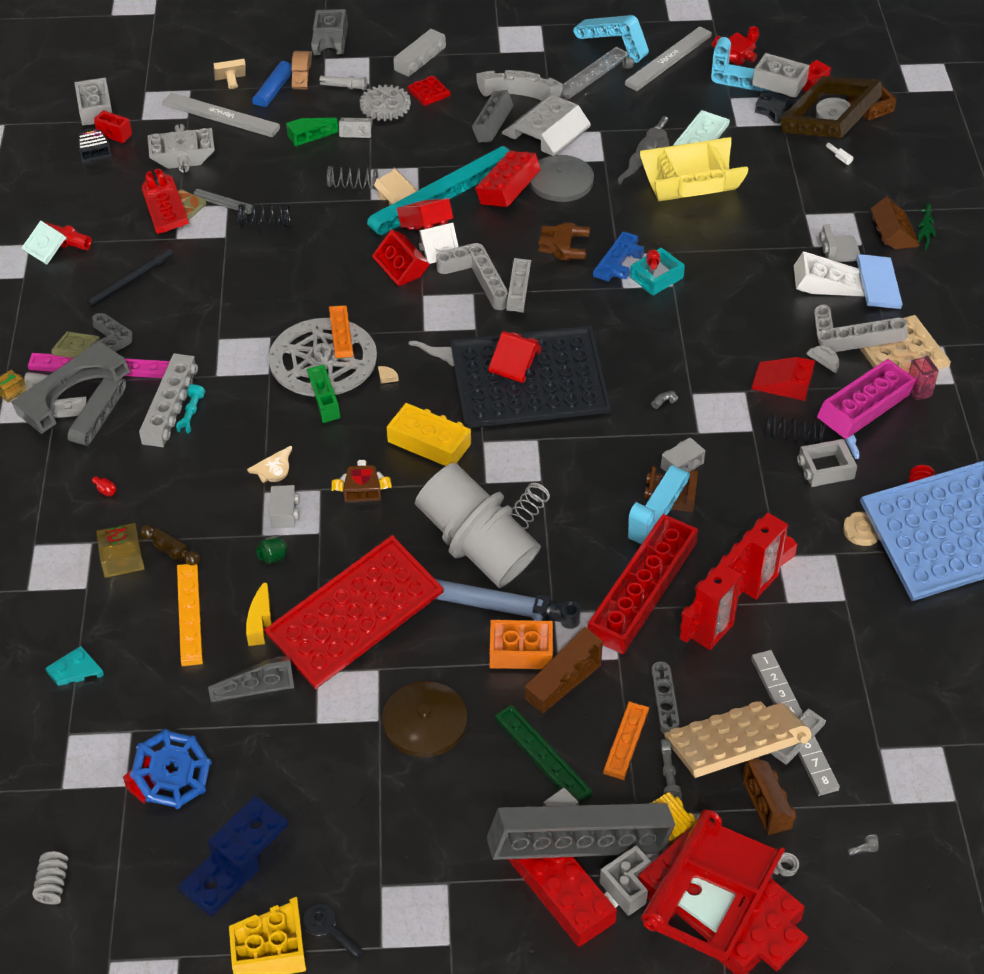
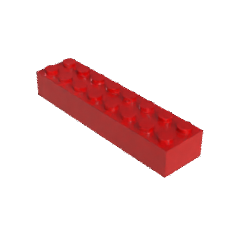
[588,514,698,654]

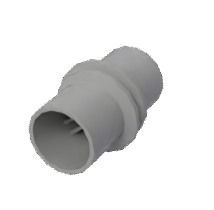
[415,463,541,588]

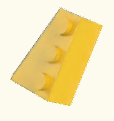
[229,897,306,974]

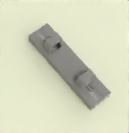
[506,258,531,312]

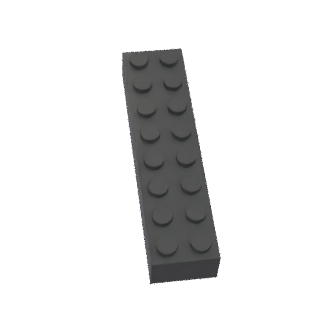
[486,803,675,860]

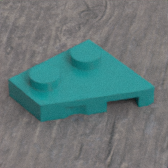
[46,646,104,686]

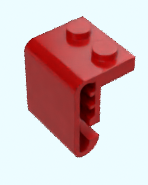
[488,331,542,383]

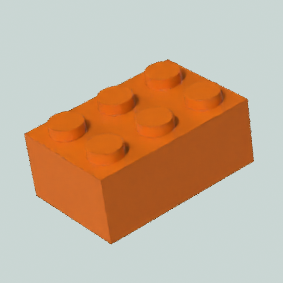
[490,620,553,669]

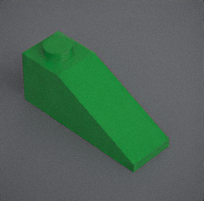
[286,118,338,146]
[307,364,341,423]

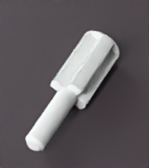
[826,143,853,165]

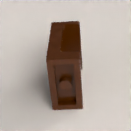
[644,466,698,512]

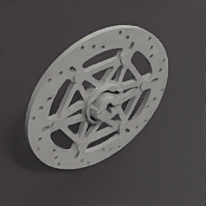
[269,318,377,396]

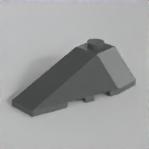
[208,656,294,702]

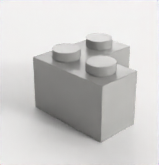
[600,845,651,916]

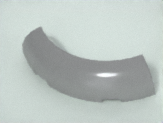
[477,70,563,101]

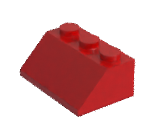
[372,229,430,286]

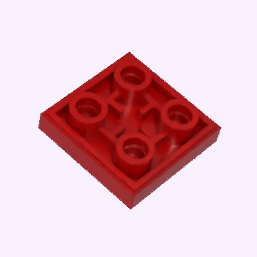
[408,76,450,106]

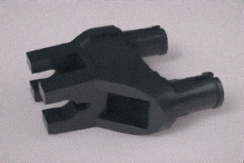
[755,90,802,124]

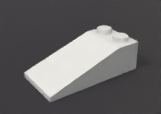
[794,251,865,296]

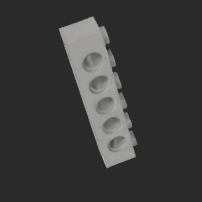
[139,353,198,447]

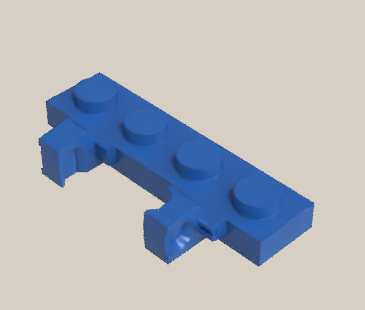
[593,232,644,281]

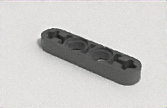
[651,661,679,734]

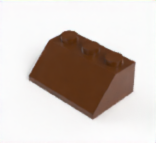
[871,196,920,249]
[742,758,796,836]

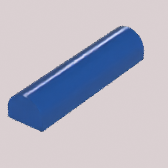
[252,61,292,107]

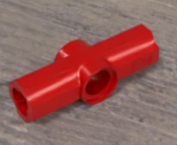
[45,222,92,250]

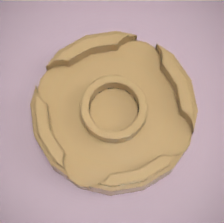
[843,512,880,546]

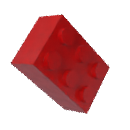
[397,198,453,230]

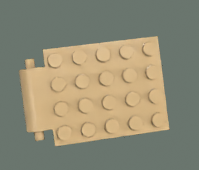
[664,702,811,778]

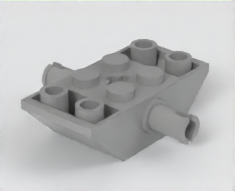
[148,124,215,172]

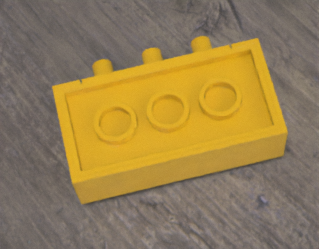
[387,403,471,466]

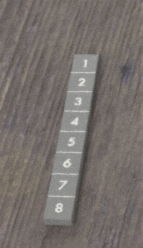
[751,650,840,796]

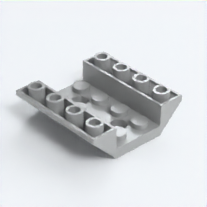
[502,94,591,156]

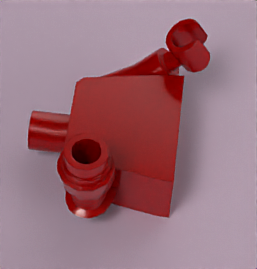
[712,26,759,65]

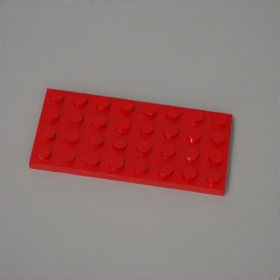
[264,535,444,690]

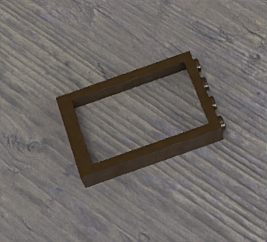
[781,76,882,138]

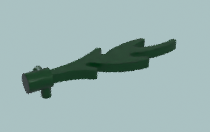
[918,204,935,249]

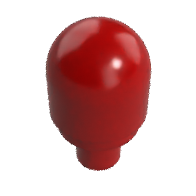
[646,250,660,270]
[92,476,116,496]

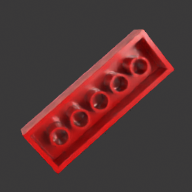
[508,857,617,947]

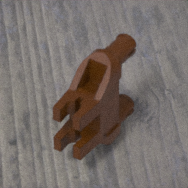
[539,222,590,261]

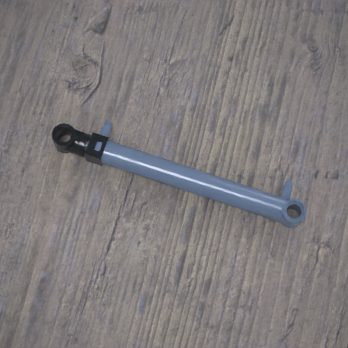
[435,579,581,629]

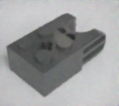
[311,9,348,55]

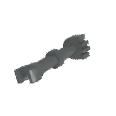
[660,739,682,800]

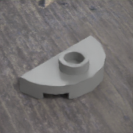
[806,345,839,373]

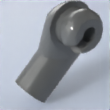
[651,390,678,409]

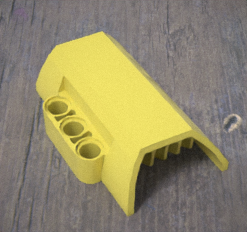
[640,137,748,202]

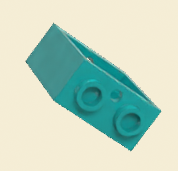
[630,248,685,296]

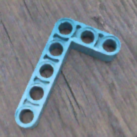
[574,15,649,63]
[711,37,773,92]
[628,465,690,545]

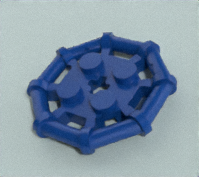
[130,729,212,809]

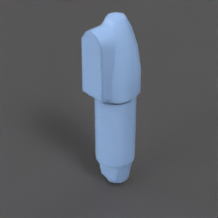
[845,434,859,459]

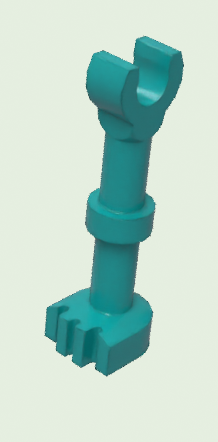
[176,384,206,434]

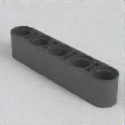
[68,378,126,446]

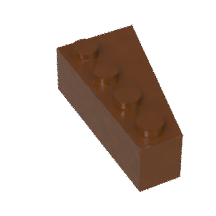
[525,627,603,714]

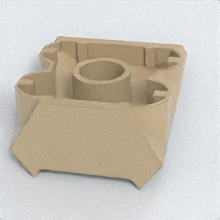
[374,168,418,205]

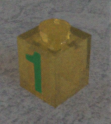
[0,370,25,403]

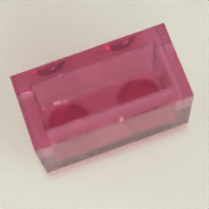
[909,356,939,400]

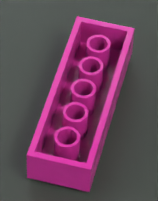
[817,359,917,439]

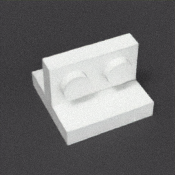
[419,223,458,264]

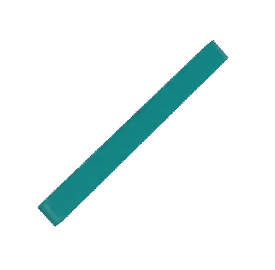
[367,146,510,235]

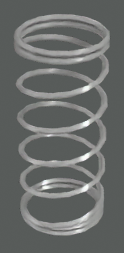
[511,483,550,529]

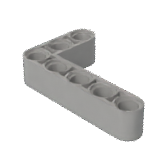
[436,243,508,310]
[814,305,908,352]

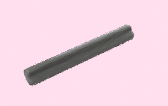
[194,189,253,214]

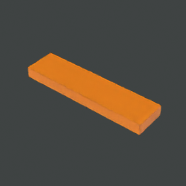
[329,306,353,358]
[603,702,649,780]

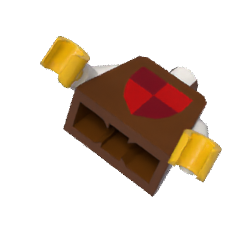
[331,460,392,502]

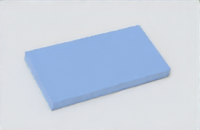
[856,254,903,309]

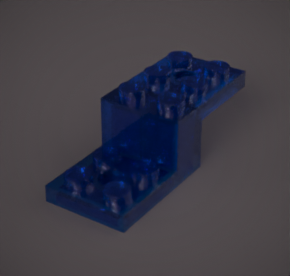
[178,795,289,917]

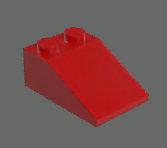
[752,357,815,401]

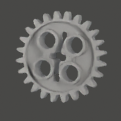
[360,84,411,121]

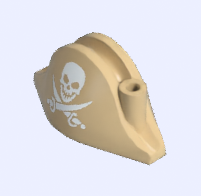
[247,446,292,483]

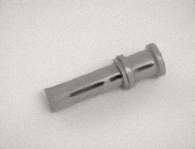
[320,75,367,91]

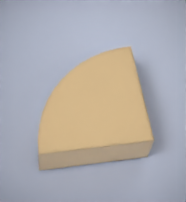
[378,366,399,383]

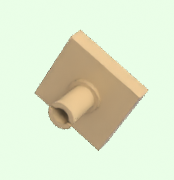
[214,59,245,89]

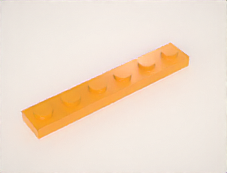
[177,564,203,666]

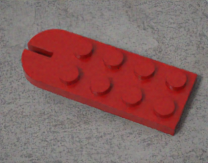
[142,168,189,234]

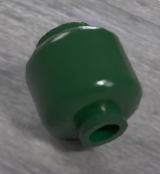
[256,536,287,564]

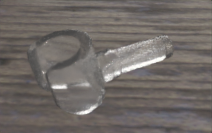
[848,835,879,855]

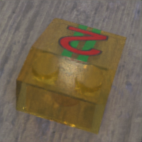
[96,523,144,578]

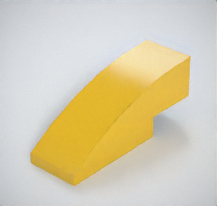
[246,583,271,646]

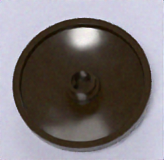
[382,681,467,757]

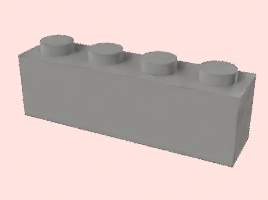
[394,29,446,77]

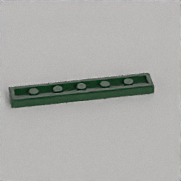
[495,704,593,804]

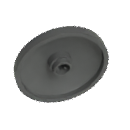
[529,155,594,202]

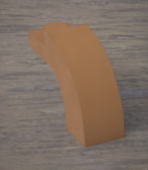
[292,51,312,89]

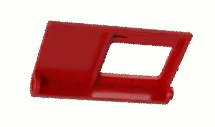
[641,810,785,961]

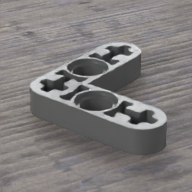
[89,313,133,352]

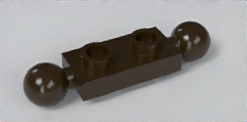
[140,524,200,566]

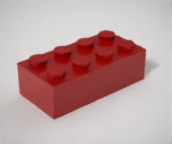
[475,151,541,207]

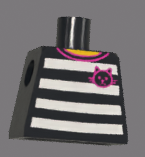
[78,129,112,163]

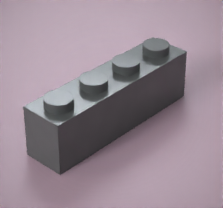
[472,90,514,143]

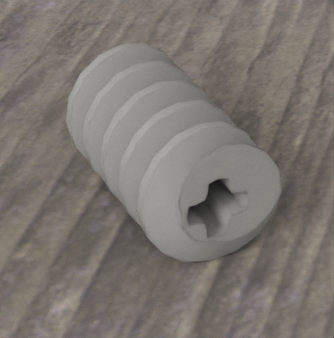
[32,851,69,905]

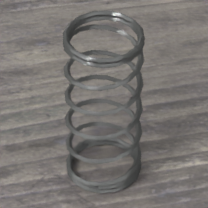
[327,166,378,189]

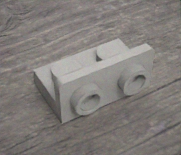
[339,118,373,138]

